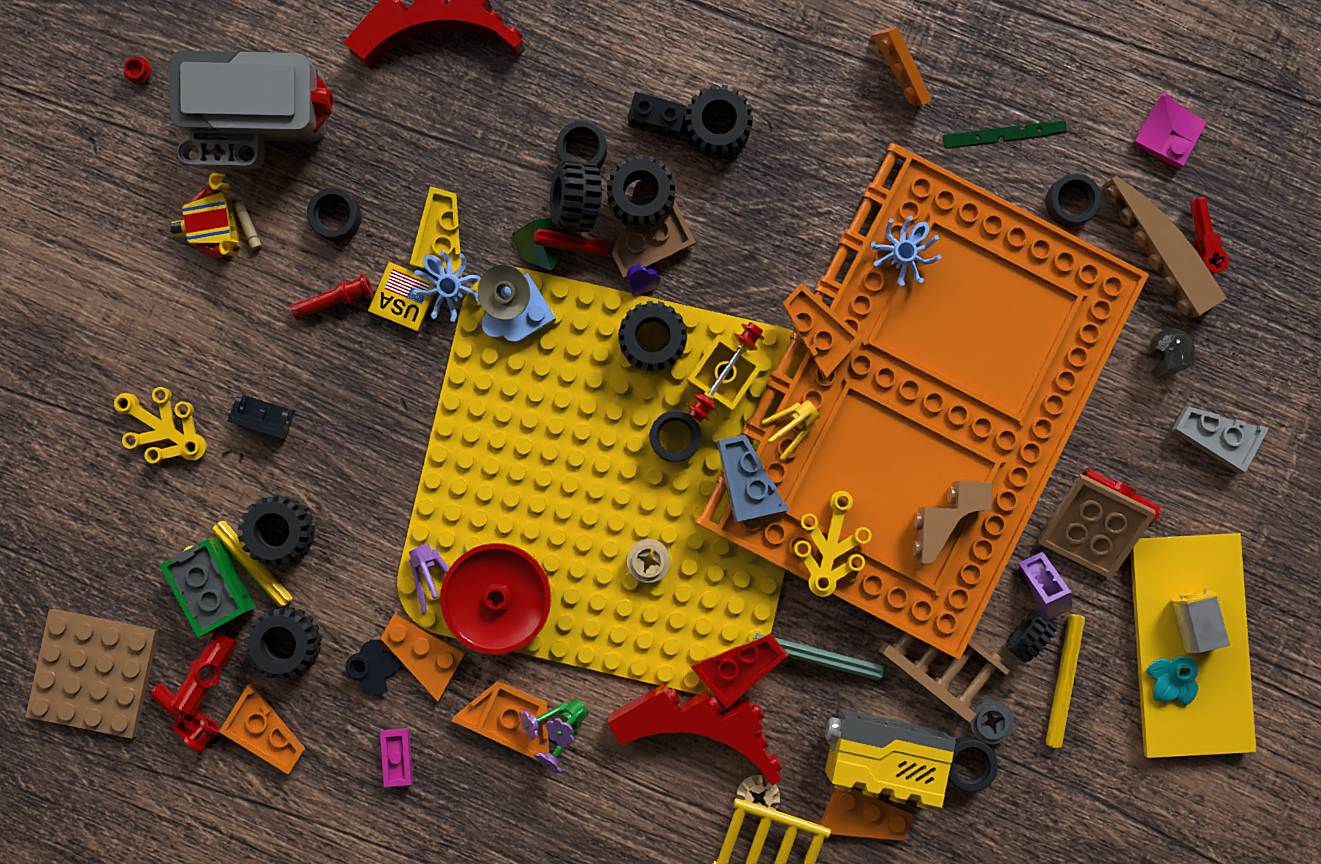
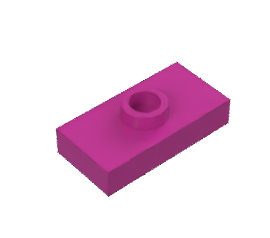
[380,728,413,787]

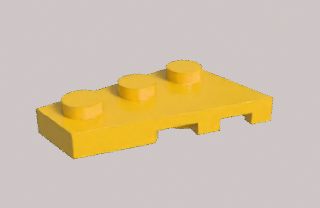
[410,186,462,279]

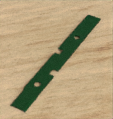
[943,120,1067,148]

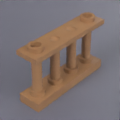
[879,633,1010,723]

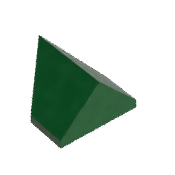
[512,218,568,271]

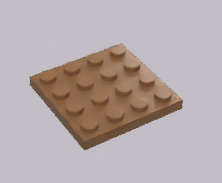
[26,609,159,738]

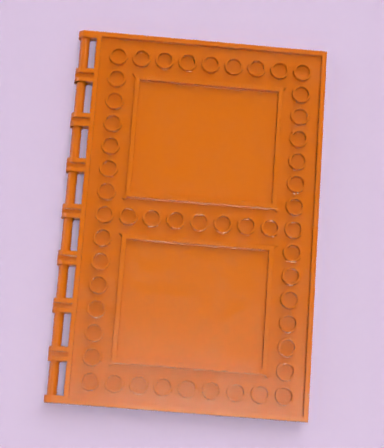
[695,143,1149,660]

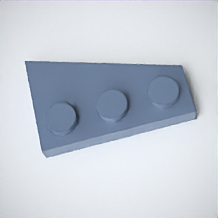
[716,435,790,522]

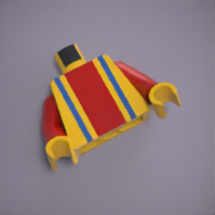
[170,173,240,259]

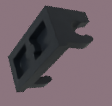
[227,395,295,439]

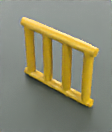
[712,798,831,864]

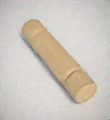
[233,202,262,250]

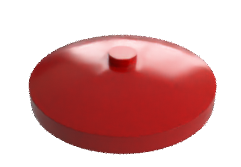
[440,543,552,654]

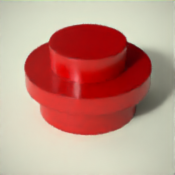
[123,57,151,84]

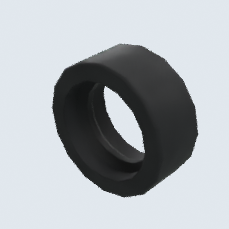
[556,121,607,169]
[1045,173,1102,227]
[307,188,362,241]
[650,411,701,462]
[948,736,998,792]

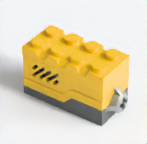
[825,708,956,810]

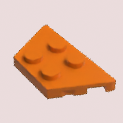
[452,680,549,761]

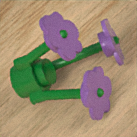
[519,699,589,774]

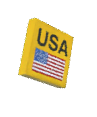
[368,262,437,332]

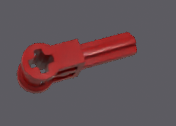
[1190,197,1229,275]
[150,684,221,753]

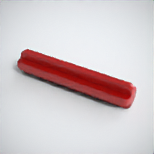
[534,229,610,256]

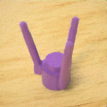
[409,544,449,614]

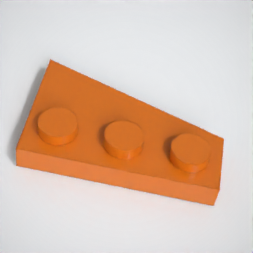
[380,614,466,701]

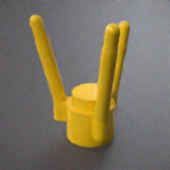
[761,400,820,461]

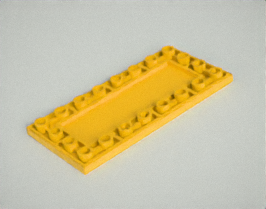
[1130,533,1256,758]

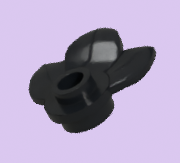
[345,639,401,694]

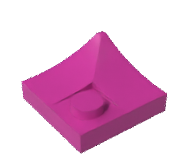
[1132,92,1207,170]

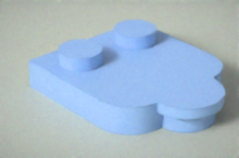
[482,273,556,342]

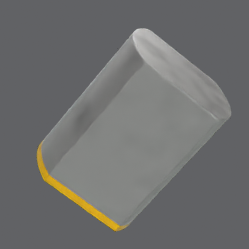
[1172,589,1230,653]

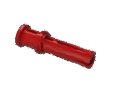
[290,273,374,321]

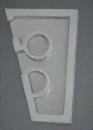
[1171,407,1269,474]

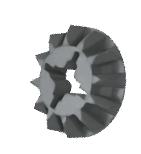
[970,700,1014,744]

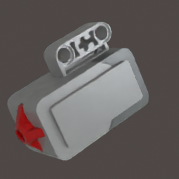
[169,50,333,170]

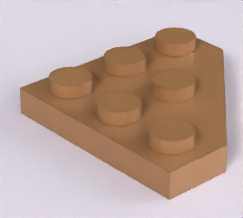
[612,180,696,279]

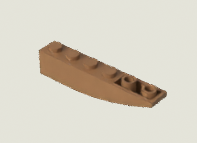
[1103,176,1227,319]

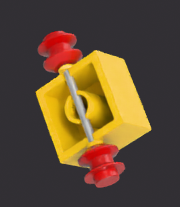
[686,322,765,422]

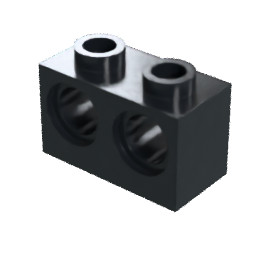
[628,92,687,140]

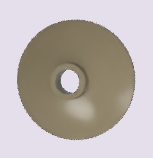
[478,264,530,320]

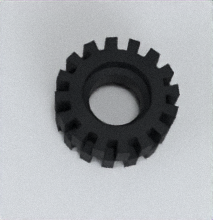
[1006,611,1057,663]

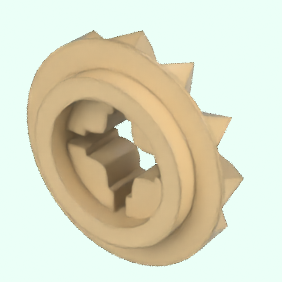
[627,539,670,583]
[736,775,780,820]

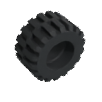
[685,84,753,159]
[607,155,675,229]
[550,160,602,232]
[618,301,687,372]
[238,496,315,565]
[244,607,322,679]

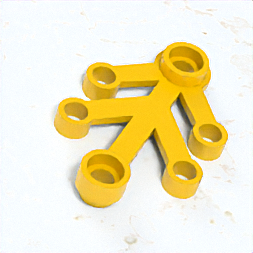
[114,387,207,463]
[793,491,872,597]

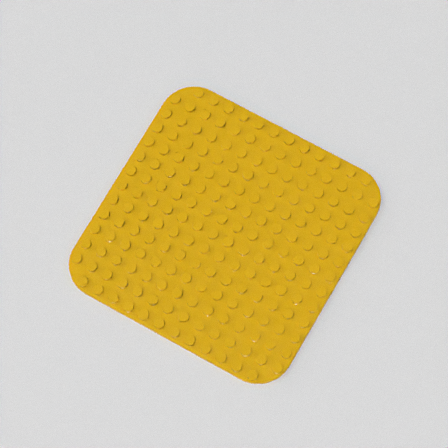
[397,267,808,696]

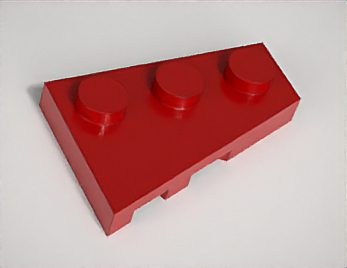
[690,633,788,708]

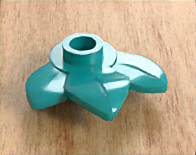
[1146,656,1198,706]

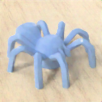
[871,216,942,287]
[412,250,481,322]

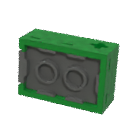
[159,537,256,638]

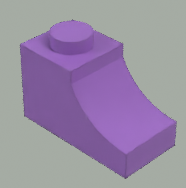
[1019,552,1072,620]

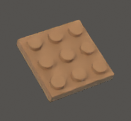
[1038,474,1156,579]

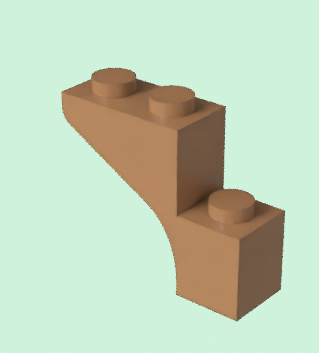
[913,481,992,563]

